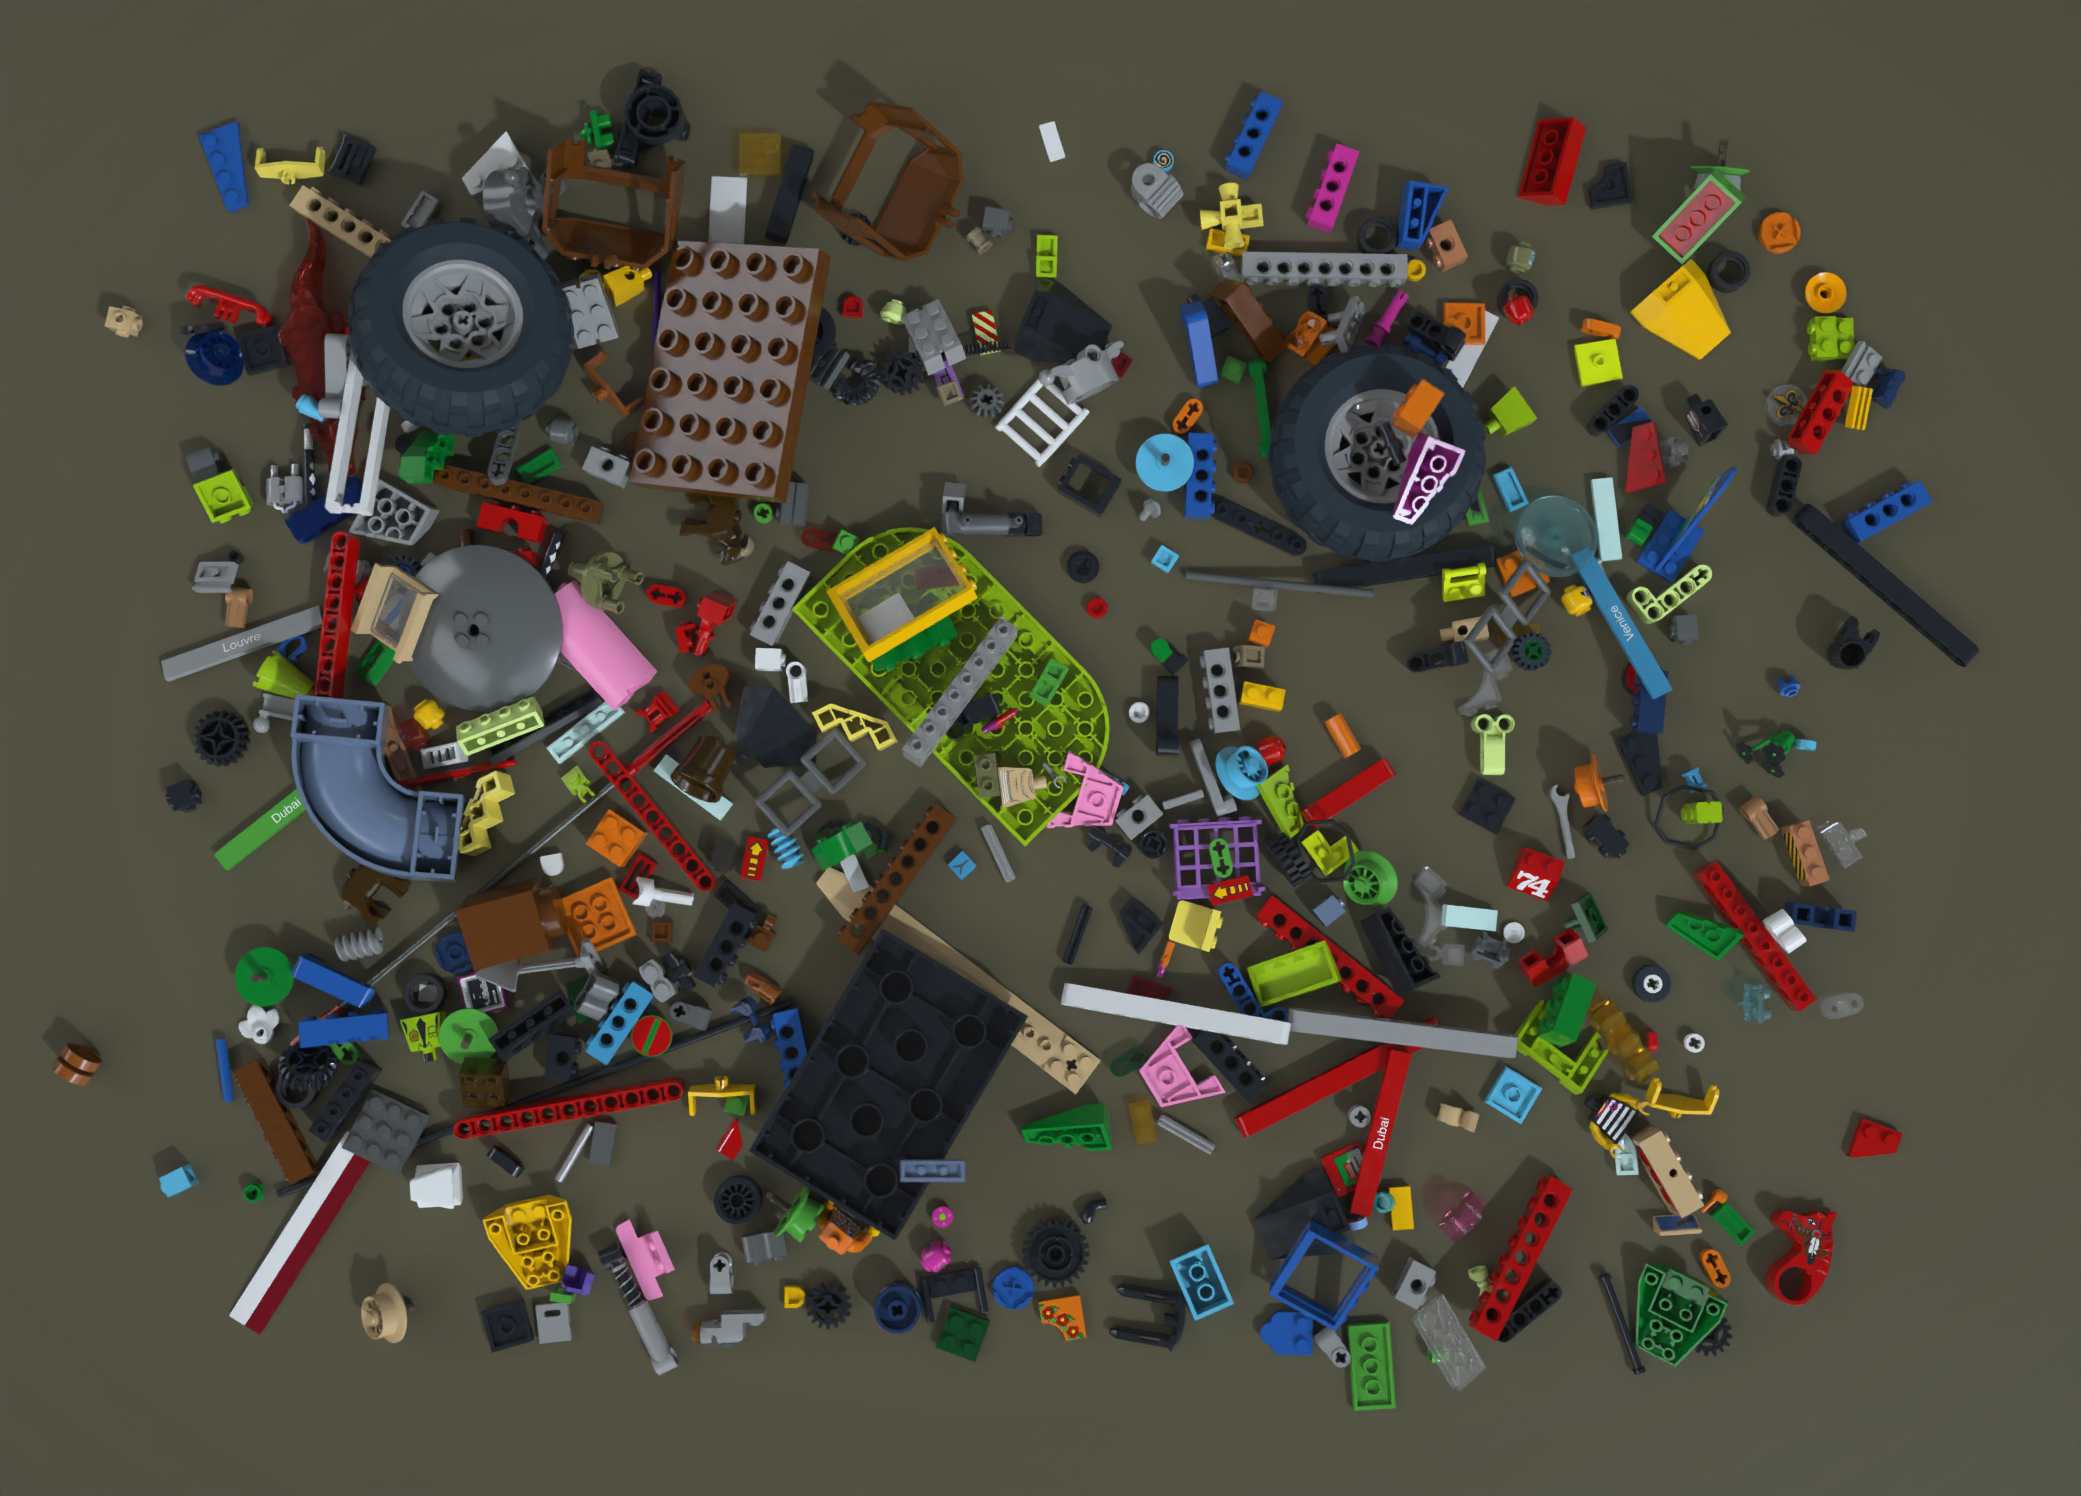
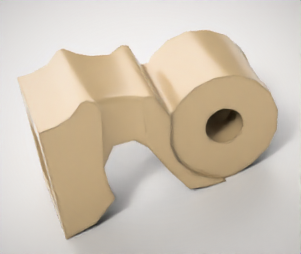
[1436,1103,1480,1132]

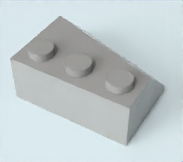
[349,478,440,546]

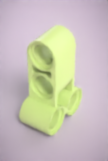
[1471,714,1515,775]

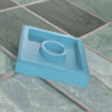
[1484,1066,1542,1124]

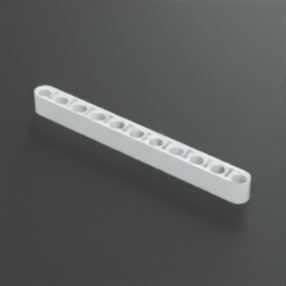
[1061,983,1291,1045]

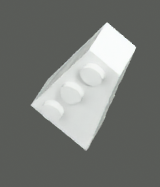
[462,131,530,204]

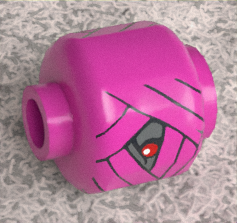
[920,1240,952,1273]

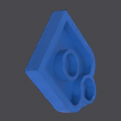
[1260,1310,1313,1355]

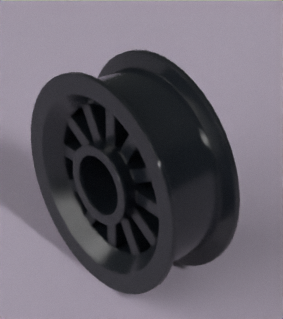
[714,1175,762,1224]

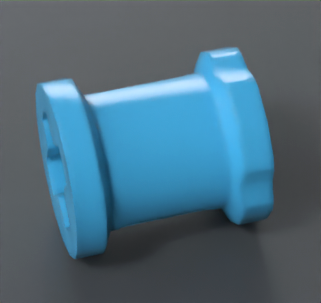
[1681,767,1708,793]

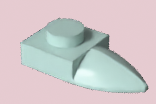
[1615,1133,1639,1175]

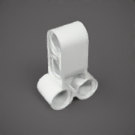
[1761,909,1807,954]

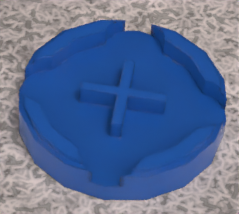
[993,1266,1034,1310]

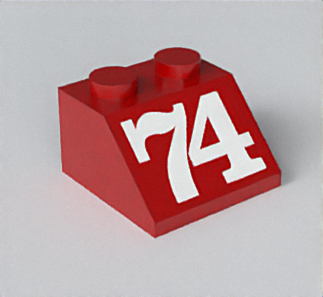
[1506,847,1565,901]

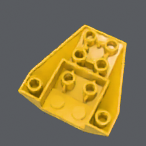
[1630,259,1731,360]
[483,1195,572,1290]

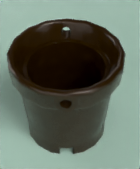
[671,735,736,803]

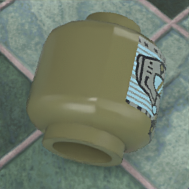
[1505,241,1536,274]

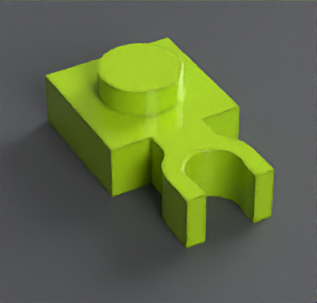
[561,765,595,803]

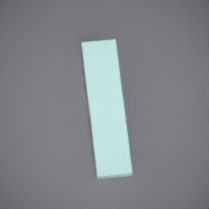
[1590,477,1622,562]
[546,701,625,764]
[654,754,733,820]

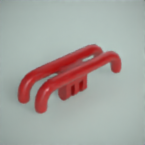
[185,285,272,328]

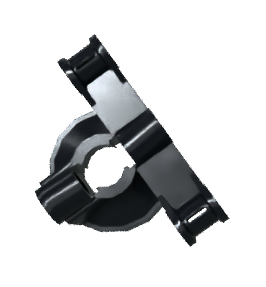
[614,69,690,169]

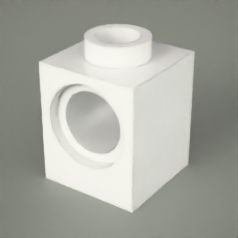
[755,648,787,671]

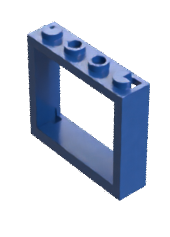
[1268,1220,1380,1331]

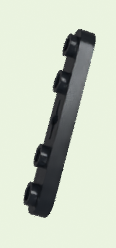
[1212,500,1307,556]

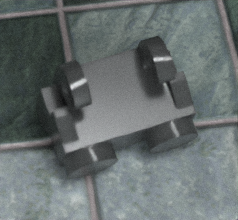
[1469,931,1510,969]

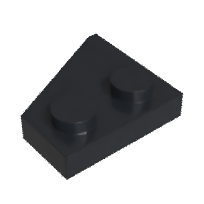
[1118,897,1164,955]

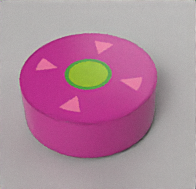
[932,1205,953,1228]

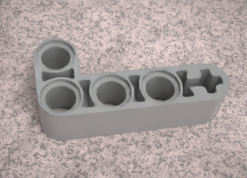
[318,333,352,419]

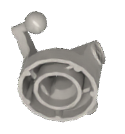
[1038,341,1124,405]

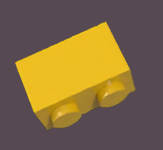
[1239,682,1286,712]

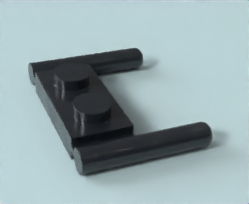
[919,1267,989,1324]

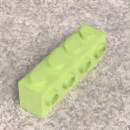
[456,696,545,756]

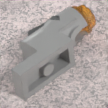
[692,1309,766,1348]

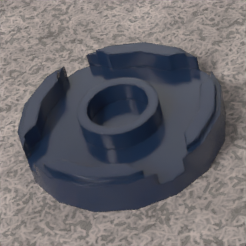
[435,932,473,974]

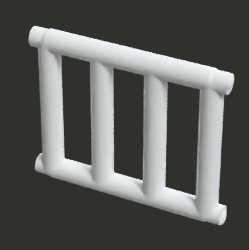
[995,379,1090,467]

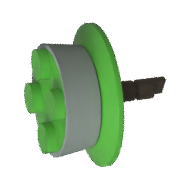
[1690,139,1750,190]

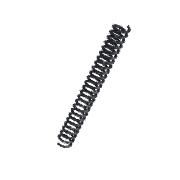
[911,338,1012,364]

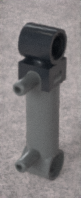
[942,512,1043,537]

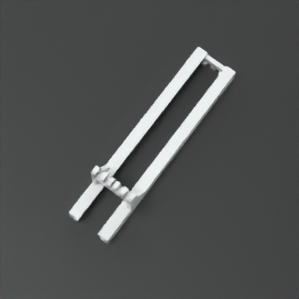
[325,348,390,516]

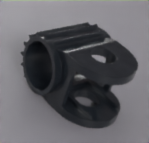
[1826,616,1880,670]

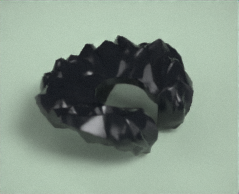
[831,357,881,406]

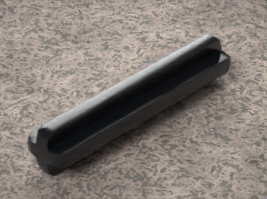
[1062,904,1093,965]

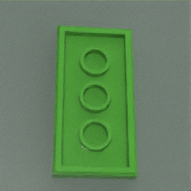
[1347,1321,1396,1411]

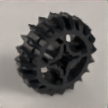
[192,710,251,767]
[277,1042,338,1093]

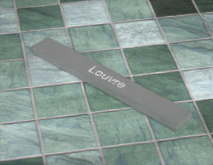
[161,605,323,682]

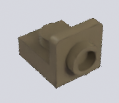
[587,148,613,183]
[1231,645,1265,668]

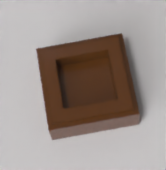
[651,921,674,943]

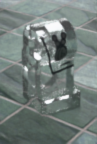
[1212,251,1245,282]

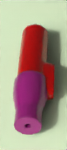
[981,708,1018,734]

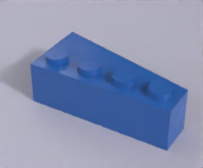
[298,1008,390,1048]

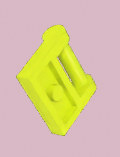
[1442,562,1486,602]

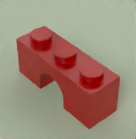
[477,501,548,544]
[1517,928,1588,988]

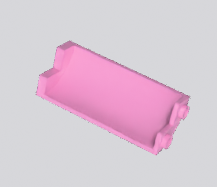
[555,580,657,711]

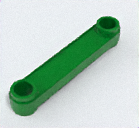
[1247,359,1271,459]

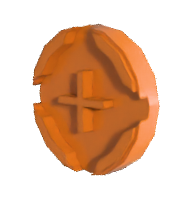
[1758,212,1801,254]

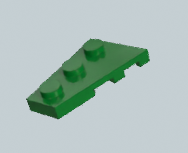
[1665,909,1745,961]

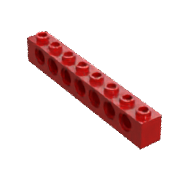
[1692,862,1817,1011]
[1255,895,1405,1019]
[1468,1176,1573,1341]

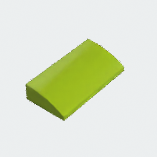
[1247,941,1342,1008]

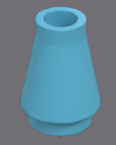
[296,394,327,423]

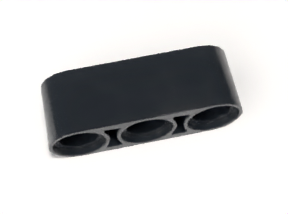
[1586,385,1639,436]
[1767,456,1802,517]

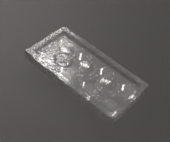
[1411,1294,1486,1392]

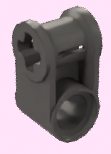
[670,1001,713,1031]

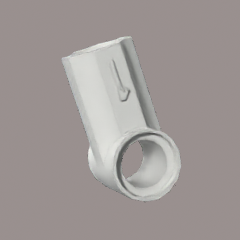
[786,662,809,703]

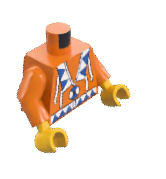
[816,1199,880,1255]

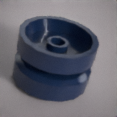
[874,1281,922,1334]

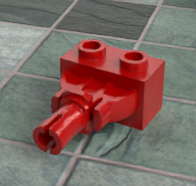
[692,590,738,657]

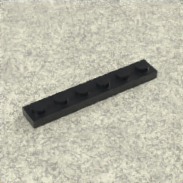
[487,688,603,766]

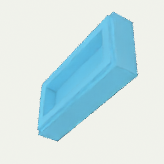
[1492,466,1529,513]

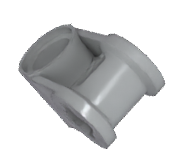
[710,1251,734,1294]
[1313,1327,1351,1368]

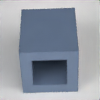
[1311,895,1346,927]

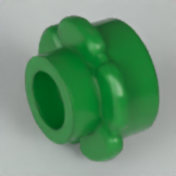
[243,1182,265,1203]

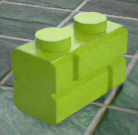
[1681,801,1723,824]

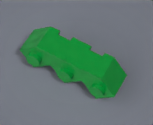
[398,430,456,484]
[872,615,958,673]

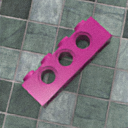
[1306,144,1360,234]

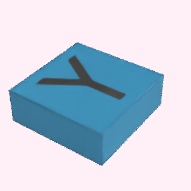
[948,851,977,880]

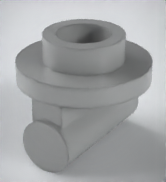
[1770,439,1794,460]
[1139,498,1161,521]

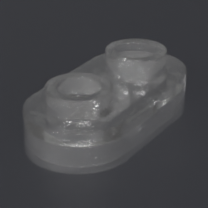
[1820,993,1864,1019]

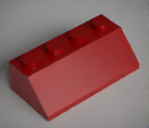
[1518,117,1586,206]

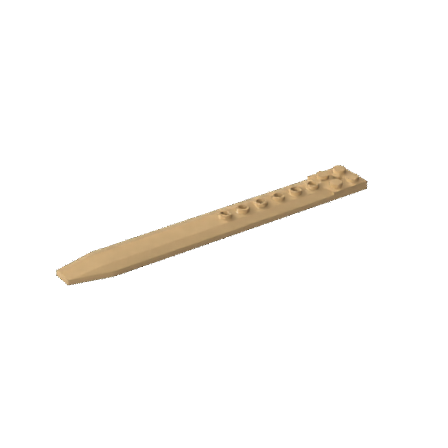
[816,867,1101,1094]

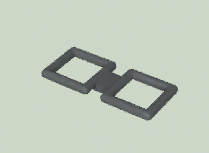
[1464,559,1551,673]
[754,728,867,837]

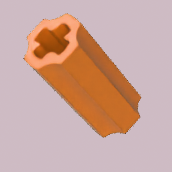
[1324,713,1361,758]

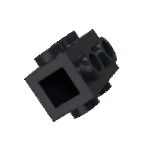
[1581,813,1630,859]

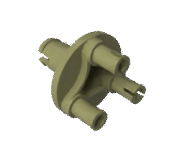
[568,551,644,614]

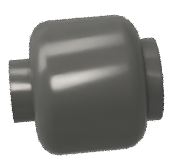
[546,416,578,445]

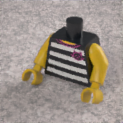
[1584,1093,1653,1159]

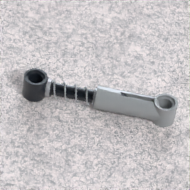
[598,1242,680,1375]

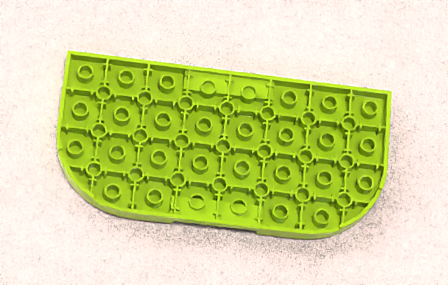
[792,527,1109,846]

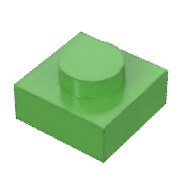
[1220,356,1247,384]
[724,1095,750,1117]
[550,1286,576,1304]

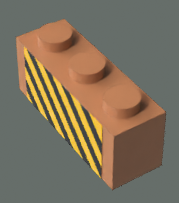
[1781,820,1830,887]

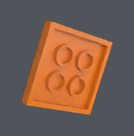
[562,877,637,956]

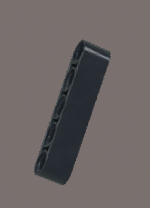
[765,144,814,245]

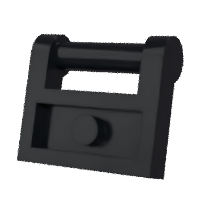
[326,134,377,186]

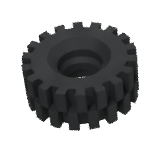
[1265,832,1312,887]

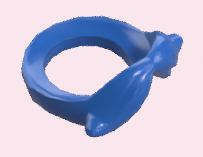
[275,635,307,664]

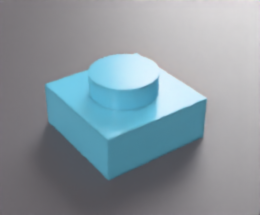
[1151,545,1179,574]

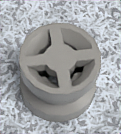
[1348,1105,1371,1128]

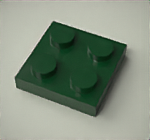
[936,1306,990,1362]

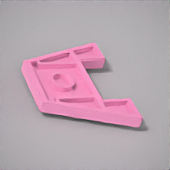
[1139,1025,1226,1107]

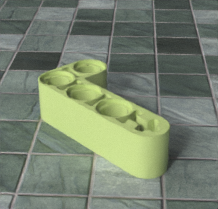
[1626,565,1712,624]

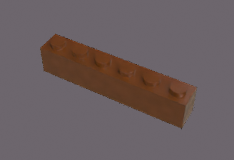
[234,1058,320,1185]

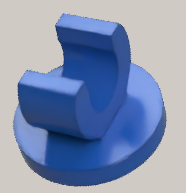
[1777,675,1801,697]

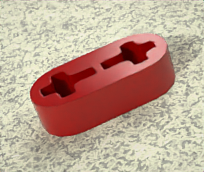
[647,585,687,608]

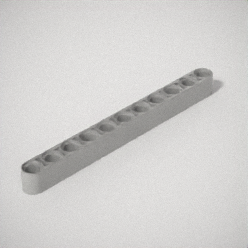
[1287,1007,1519,1058]

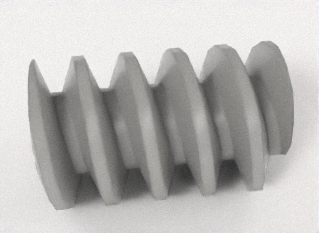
[335,927,383,962]

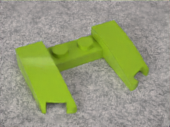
[1514,1000,1609,1095]

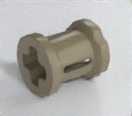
[966,227,993,255]

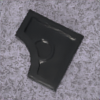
[1588,162,1633,210]

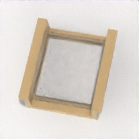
[351,563,439,664]

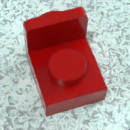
[675,621,698,655]

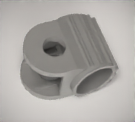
[1131,163,1184,219]

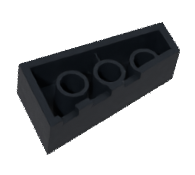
[1360,907,1441,997]

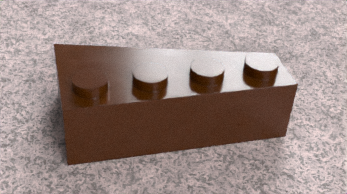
[1208,278,1288,363]

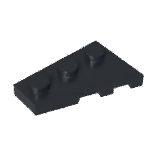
[1616,732,1663,796]

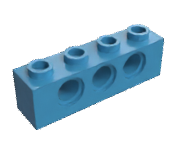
[585,979,654,1065]

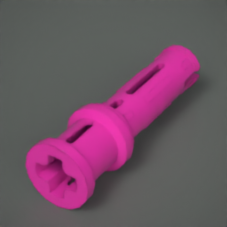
[1364,290,1409,347]

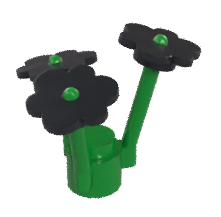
[1736,730,1795,778]

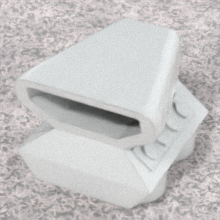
[410,1163,463,1209]

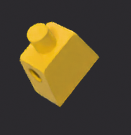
[603,266,653,307]

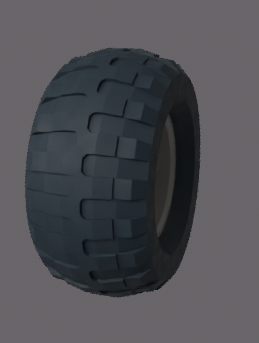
[348,217,574,437]
[1268,345,1486,562]

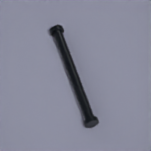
[1598,1273,1646,1375]

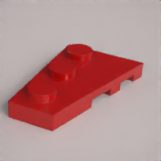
[1625,422,1668,494]

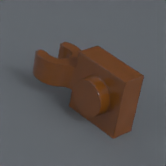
[748,914,777,953]

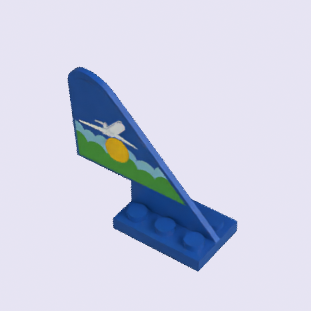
[1636,466,1737,584]

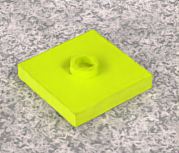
[1573,339,1623,387]

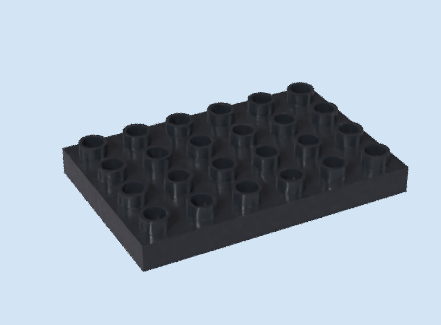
[749,929,1028,1241]

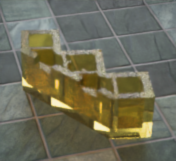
[1589,997,1660,1085]

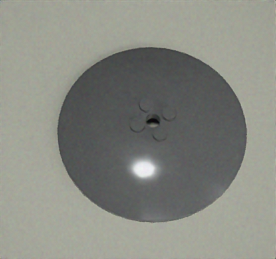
[399,545,563,712]

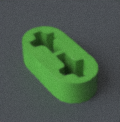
[1209,838,1232,878]
[328,1042,361,1065]

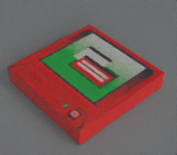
[1320,1141,1363,1197]

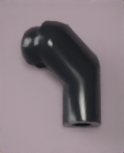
[1081,1198,1108,1224]

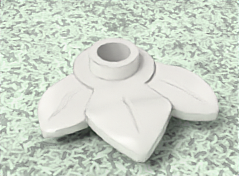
[239,1005,279,1044]

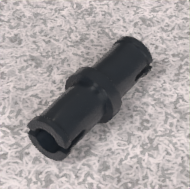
[1377,421,1407,466]

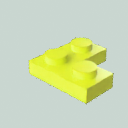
[1301,830,1359,876]

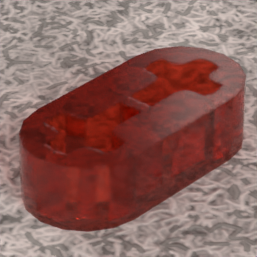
[801,529,837,552]

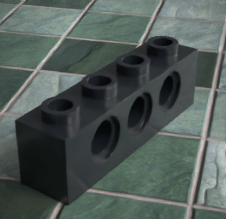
[693,901,759,988]
[488,990,575,1063]
[1191,1030,1268,1104]
[308,1058,382,1143]

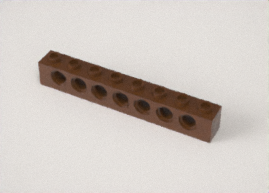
[433,464,605,525]
[837,804,957,956]

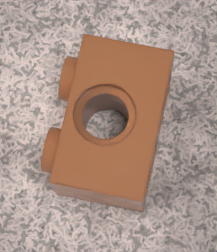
[1425,220,1468,272]

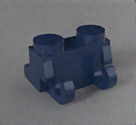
[1867,369,1906,409]

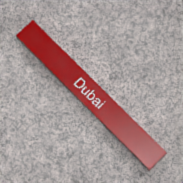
[1349,1048,1412,1217]

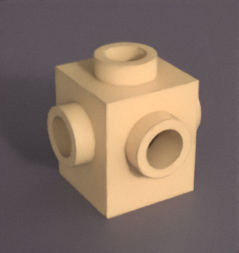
[105,306,143,338]

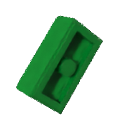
[354,640,395,686]

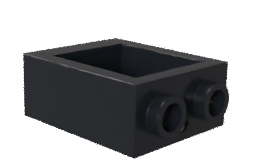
[1057,454,1122,518]

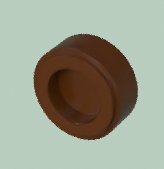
[1232,462,1253,484]

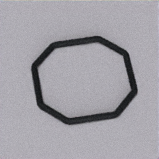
[1654,785,1724,850]
[1296,819,1355,883]

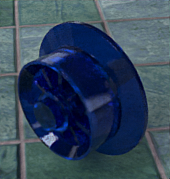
[185,331,244,386]

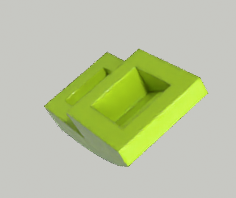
[1036,235,1058,277]

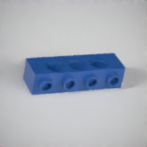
[1224,91,1284,181]
[1184,433,1217,519]
[1841,480,1933,543]
[770,1007,809,1089]

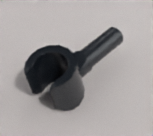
[228,550,244,565]

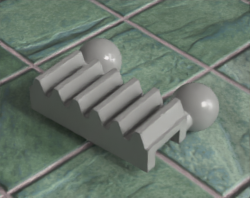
[253,693,295,733]

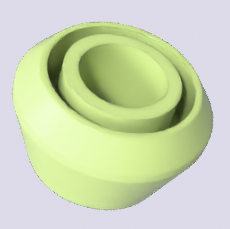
[880,299,907,325]

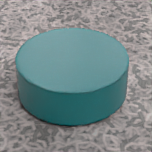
[1373,1191,1395,1213]

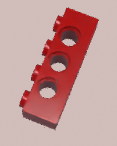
[1786,370,1855,455]

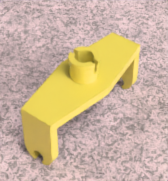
[255,146,325,185]

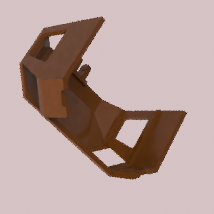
[812,101,964,262]
[542,139,686,271]

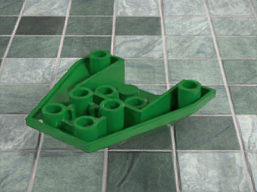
[1635,1262,1729,1367]

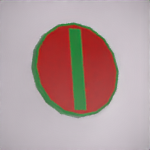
[630,1015,673,1057]

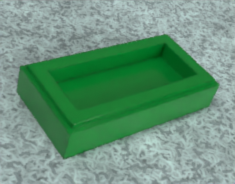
[516,447,563,485]
[1709,1201,1756,1246]

